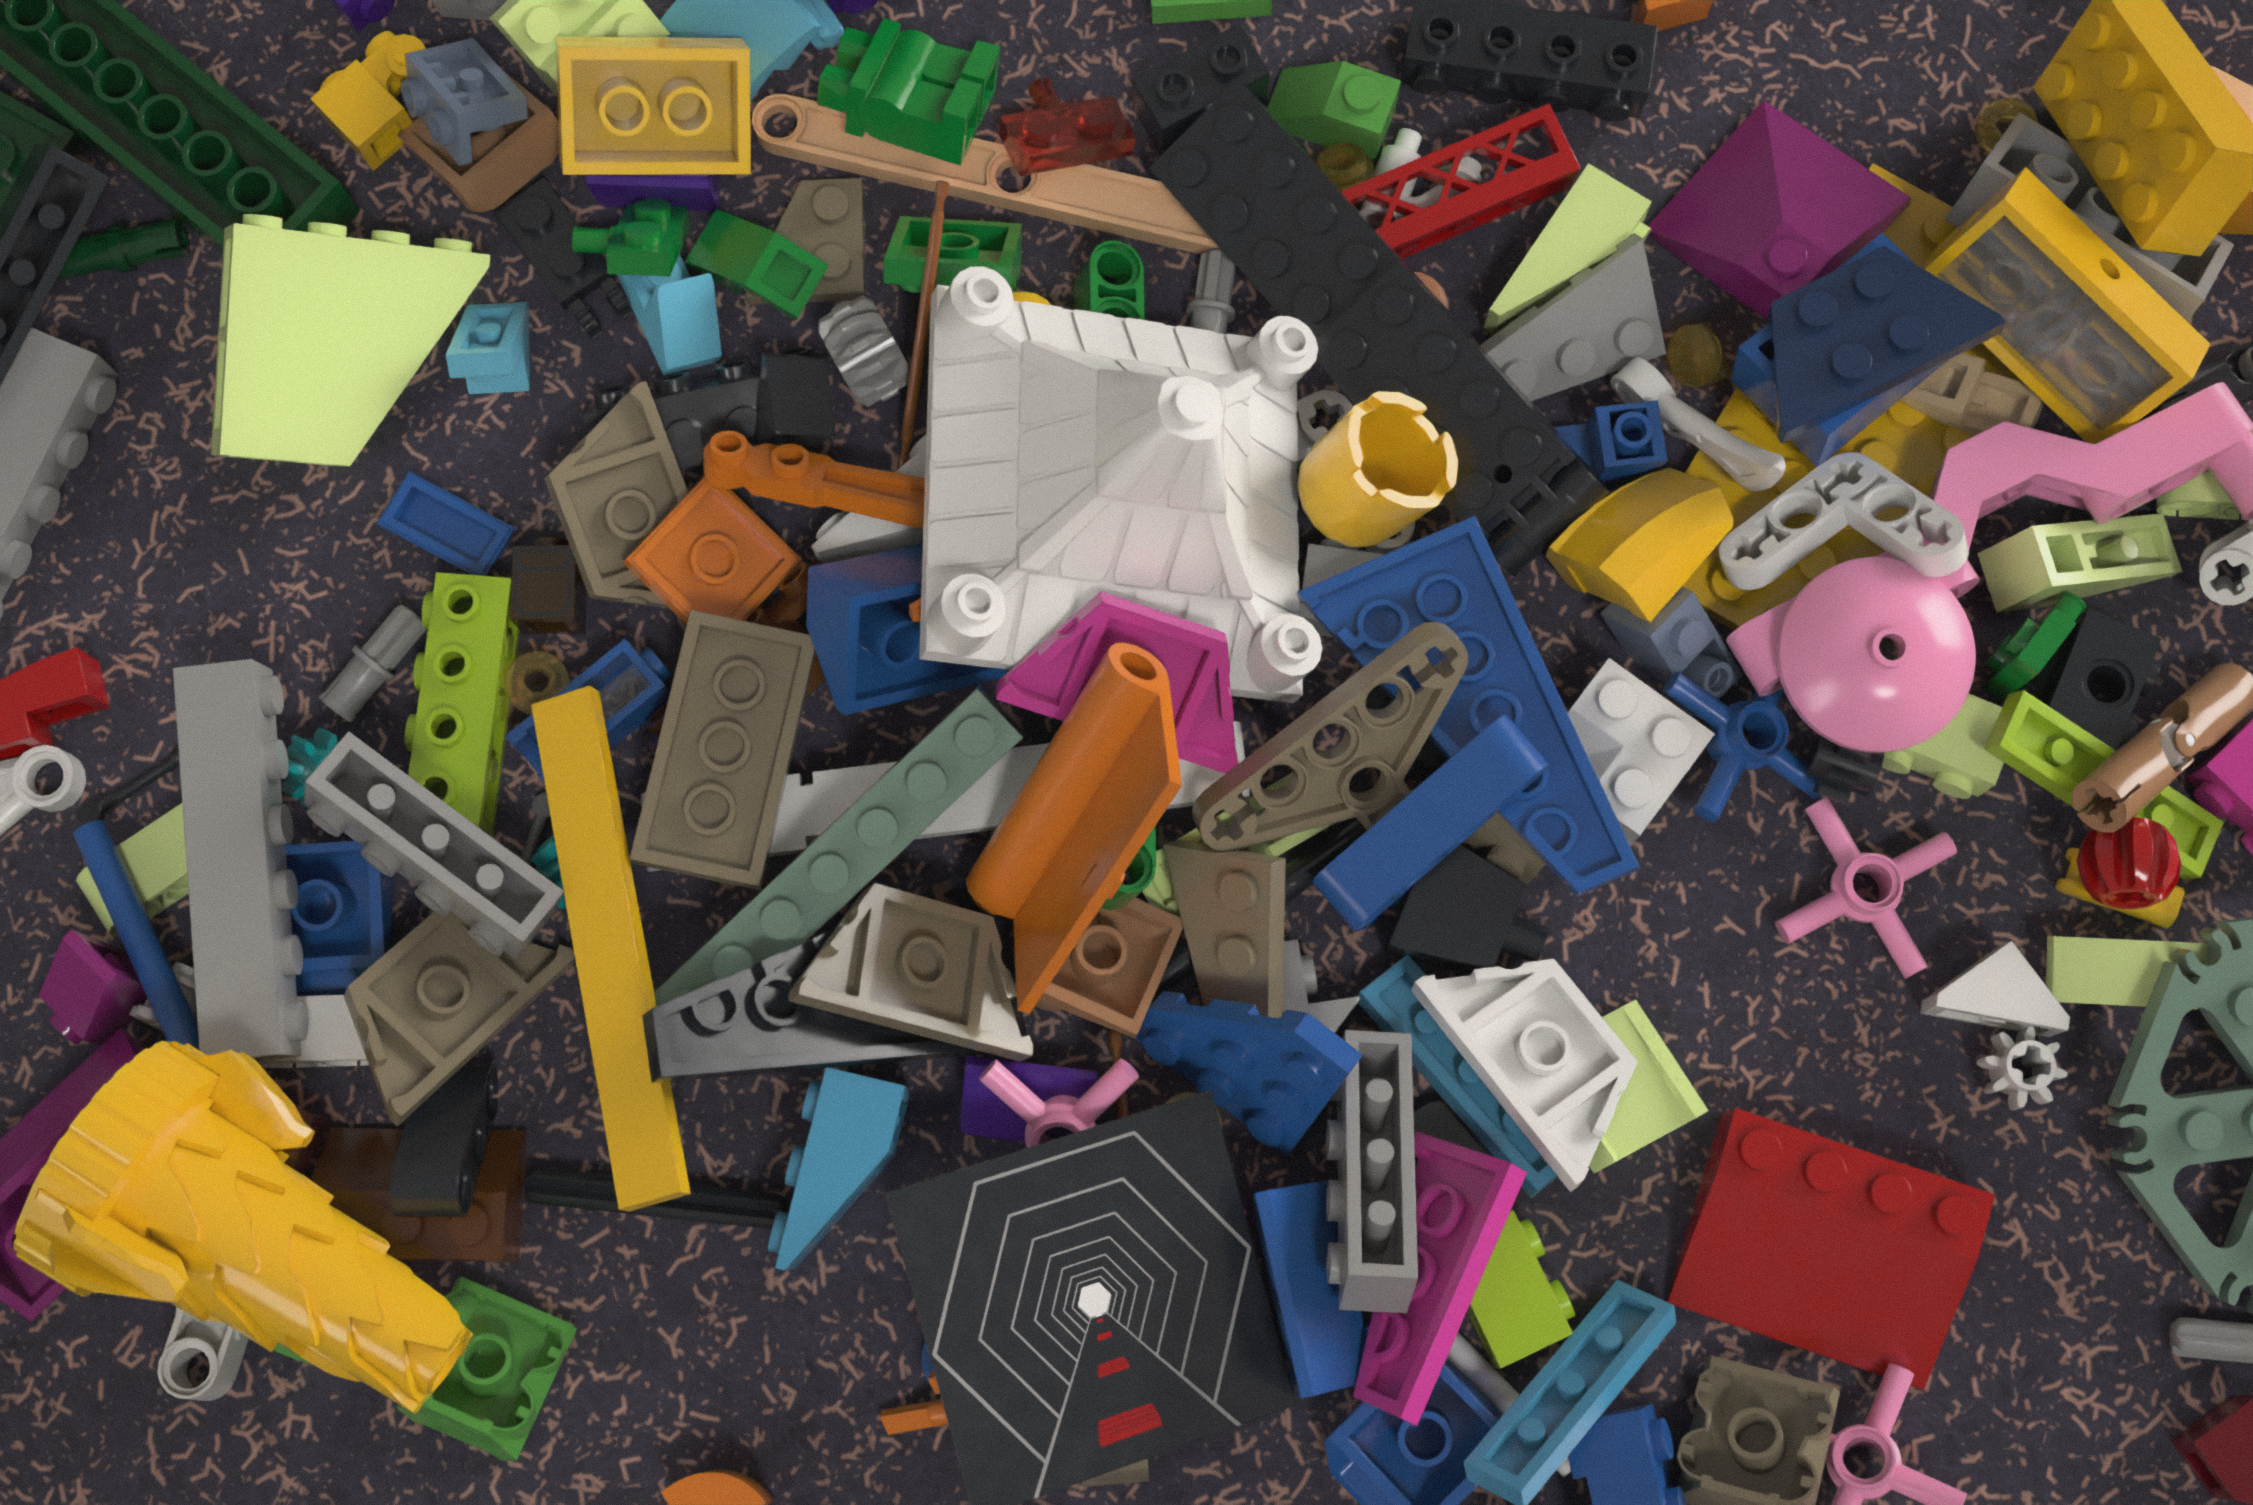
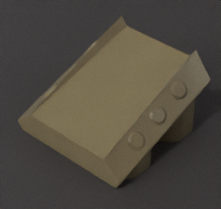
[1677,1355,1840,1505]

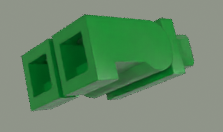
[817,18,1001,166]

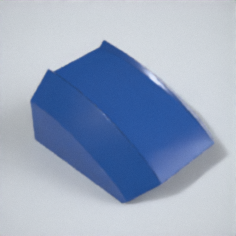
[285,839,393,996]
[1324,1358,1502,1505]

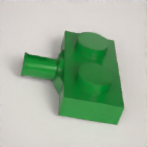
[572,198,689,277]
[1981,591,2087,703]

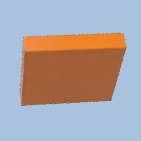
[622,476,802,625]

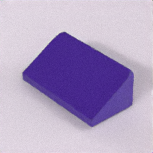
[586,174,720,212]
[960,1056,1098,1142]

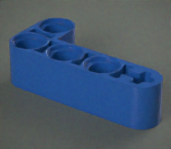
[1312,714,1550,932]

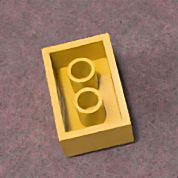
[555,36,751,175]

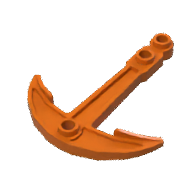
[703,431,925,622]

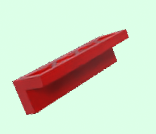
[1341,103,1581,259]

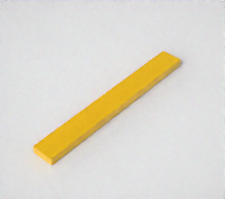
[531,686,691,1212]

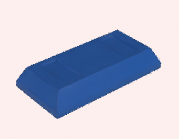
[376,471,516,576]

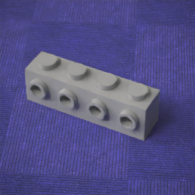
[304,731,564,960]
[1325,1030,1418,1313]

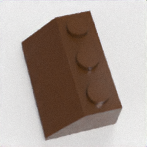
[310,1128,527,1263]

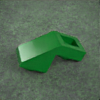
[685,209,829,321]

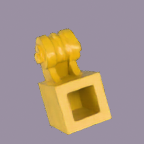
[310,31,426,171]

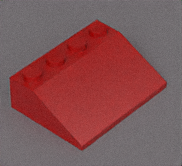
[1666,1108,1995,1390]

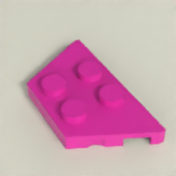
[995,591,1238,773]

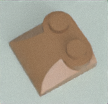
[397,71,559,212]
[1014,898,1183,1038]

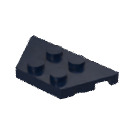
[1768,246,2006,443]

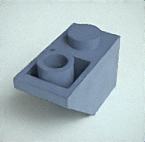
[1600,587,1743,718]

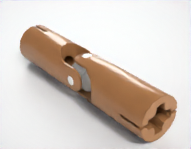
[2072,663,2253,833]

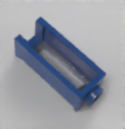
[505,639,673,784]

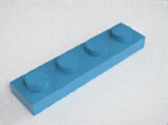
[1358,955,1557,1198]
[1463,1280,1677,1505]

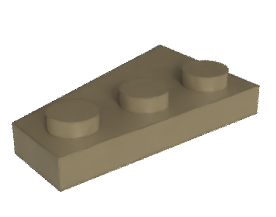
[1163,840,1286,1018]

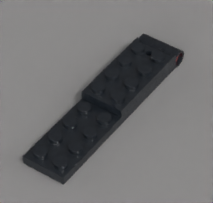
[1149,80,1610,577]

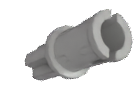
[1187,249,1236,334]
[318,605,426,722]

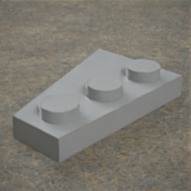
[1480,233,1666,401]

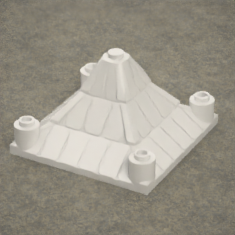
[919,266,1322,703]

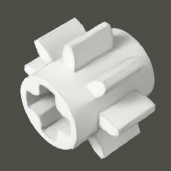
[1976,1026,2068,1110]

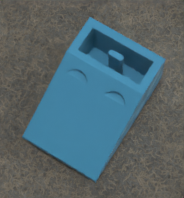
[768,1067,910,1270]

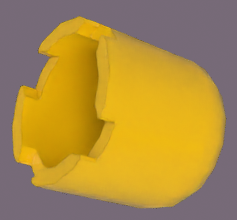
[1297,391,1458,547]

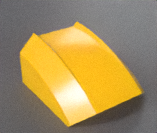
[1546,467,1734,623]

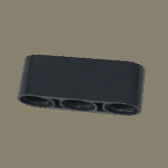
[390,1065,499,1217]

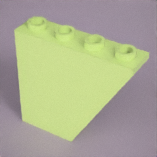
[211,214,490,467]

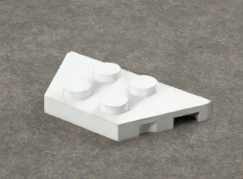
[1411,959,1638,1192]

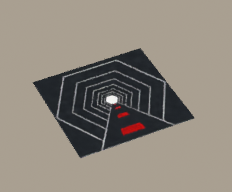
[885,1090,1297,1505]

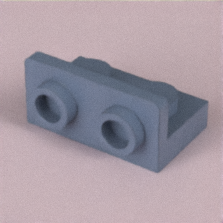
[401,38,528,166]

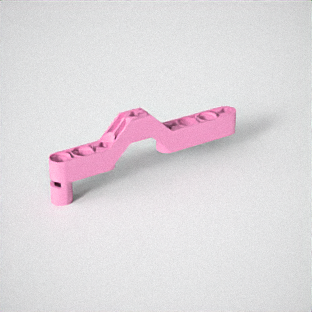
[1726,382,2253,696]

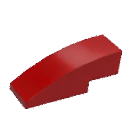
[0,647,110,761]

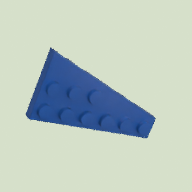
[1297,516,1640,897]

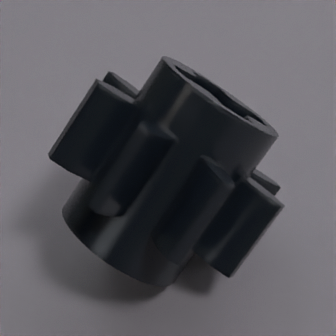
[1803,733,1884,804]

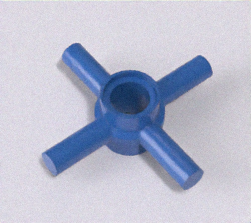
[1663,671,1821,822]

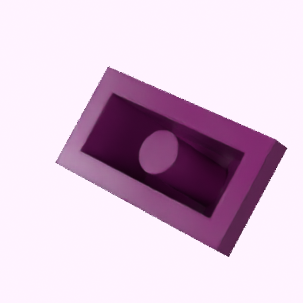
[39,929,147,1046]

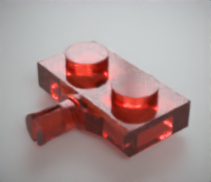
[998,78,1136,176]

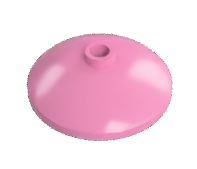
[1777,557,1976,753]

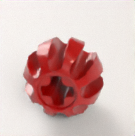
[2077,817,2182,909]

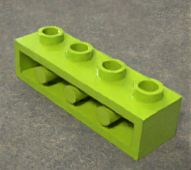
[405,572,520,838]

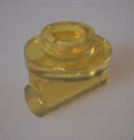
[1667,321,1732,387]

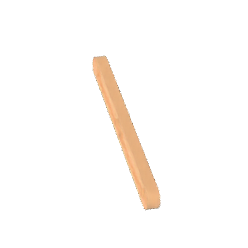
[752,94,1221,255]

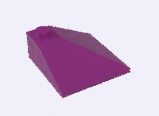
[1648,100,1911,320]

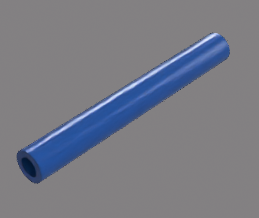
[73,820,200,1050]

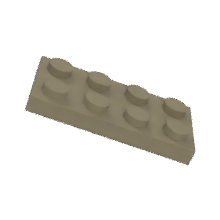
[630,610,816,891]

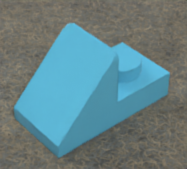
[616,254,722,376]
[446,302,530,394]

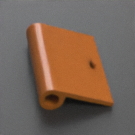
[966,643,1182,1014]

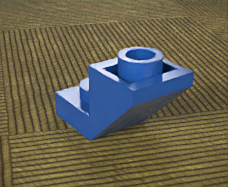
[1554,400,1668,485]

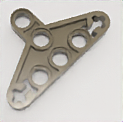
[1192,622,1468,851]

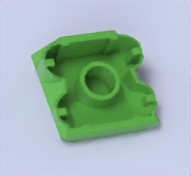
[396,1277,577,1461]

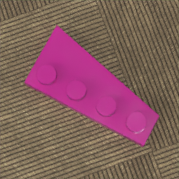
[1353,1132,1527,1426]

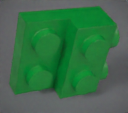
[884,216,1022,293]

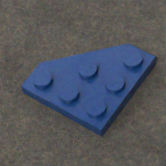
[1134,991,1363,1157]

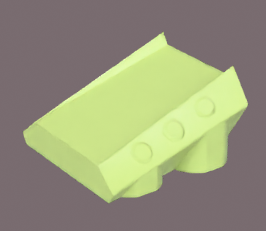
[1589,1000,1709,1173]

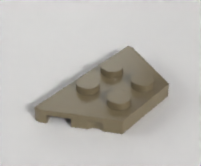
[544,381,688,609]
[788,883,1033,1062]
[344,911,575,1126]

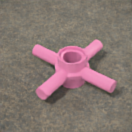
[1775,797,1957,979]
[979,1058,1139,1148]
[1826,1363,1968,1505]

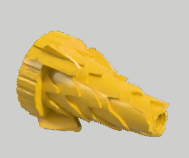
[13,1041,473,1414]

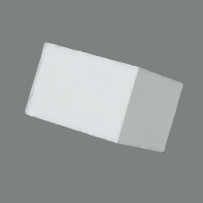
[1920,941,2070,1037]

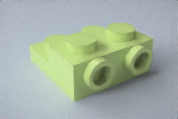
[489,0,670,97]

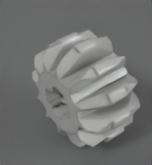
[818,295,910,407]

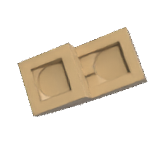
[1901,353,2044,436]

